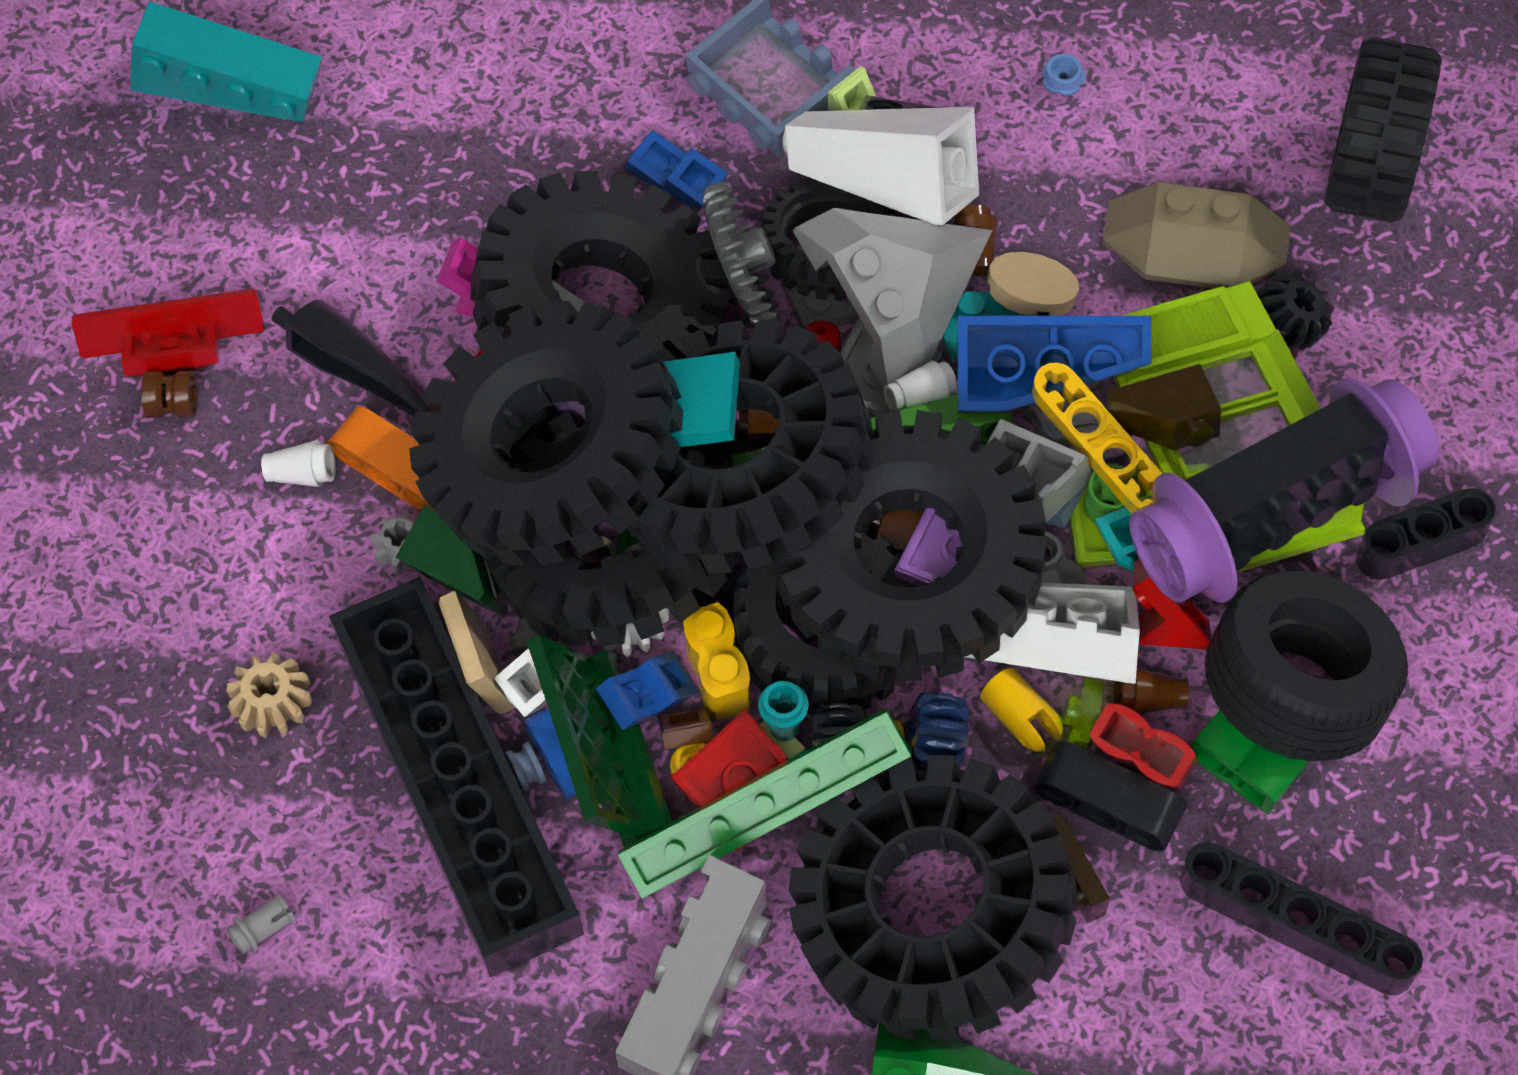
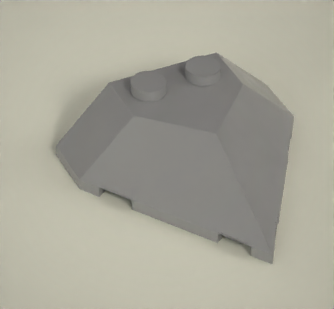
[792,208,992,389]

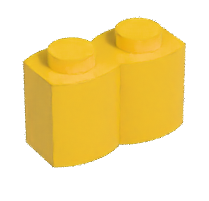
[683,602,751,721]

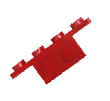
[71,289,264,377]

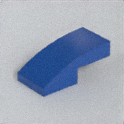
[624,129,728,209]
[596,651,699,730]

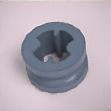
[505,742,546,793]

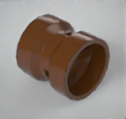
[141,371,198,418]

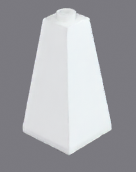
[783,107,979,226]

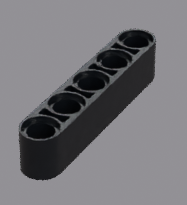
[1180,842,1423,995]

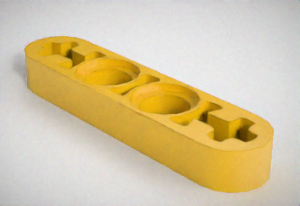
[1032,362,1162,513]

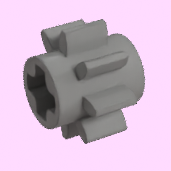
[370,513,413,576]

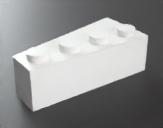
[964,583,1140,684]

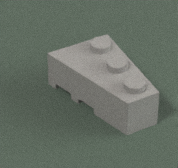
[987,419,1092,522]

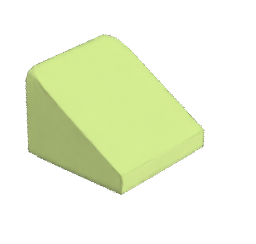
[828,66,876,111]

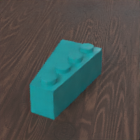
[130,1,322,122]

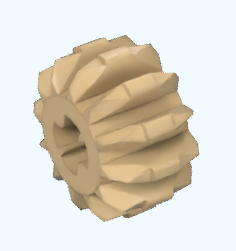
[226,651,312,739]

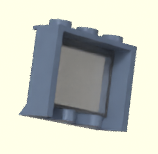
[686,0,855,159]

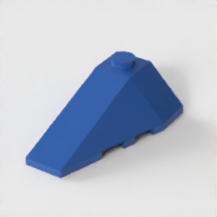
[957,316,1151,412]

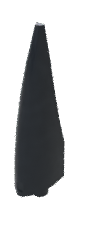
[271,300,432,416]

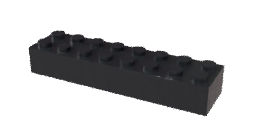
[329,577,584,977]

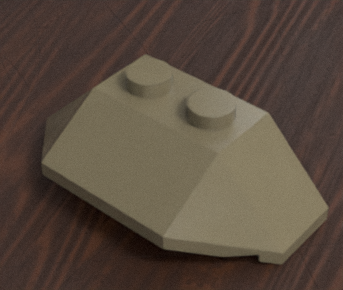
[1103,182,1291,289]

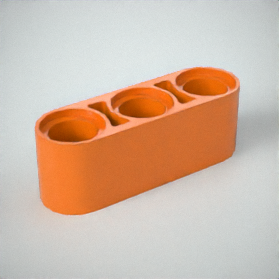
[327,406,433,511]

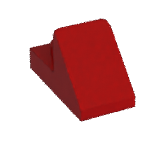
[1132,559,1212,649]

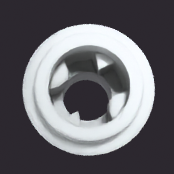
[883,360,957,411]
[261,440,336,487]

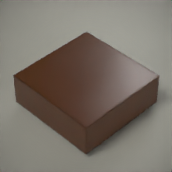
[658,706,713,749]

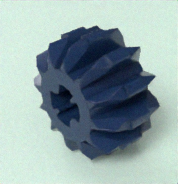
[906,691,970,771]

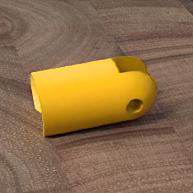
[980,668,1063,752]

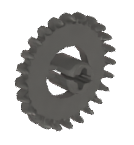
[703,182,781,326]

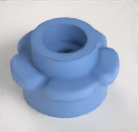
[1042,54,1086,96]

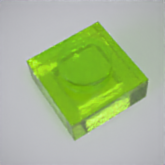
[1061,677,1104,749]

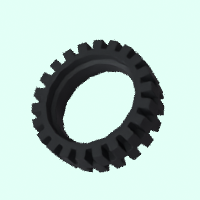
[763,178,898,300]

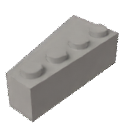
[615,855,771,1075]

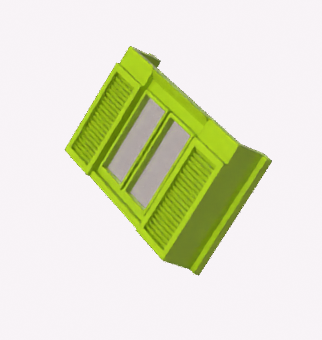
[1113,281,1365,573]

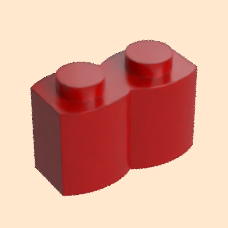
[1089,703,1198,791]

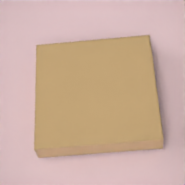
[439,591,516,714]

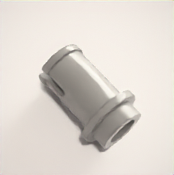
[226,894,296,955]

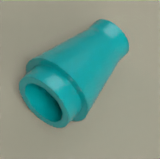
[758,681,809,741]

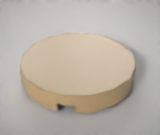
[986,252,1079,316]

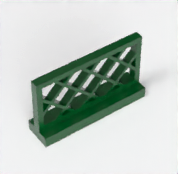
[527,635,673,847]

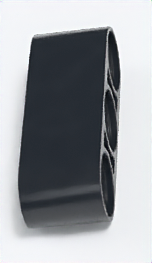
[1356,488,1496,580]
[1033,741,1187,852]

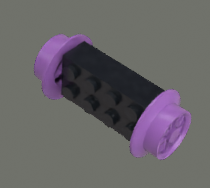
[1129,378,1439,603]

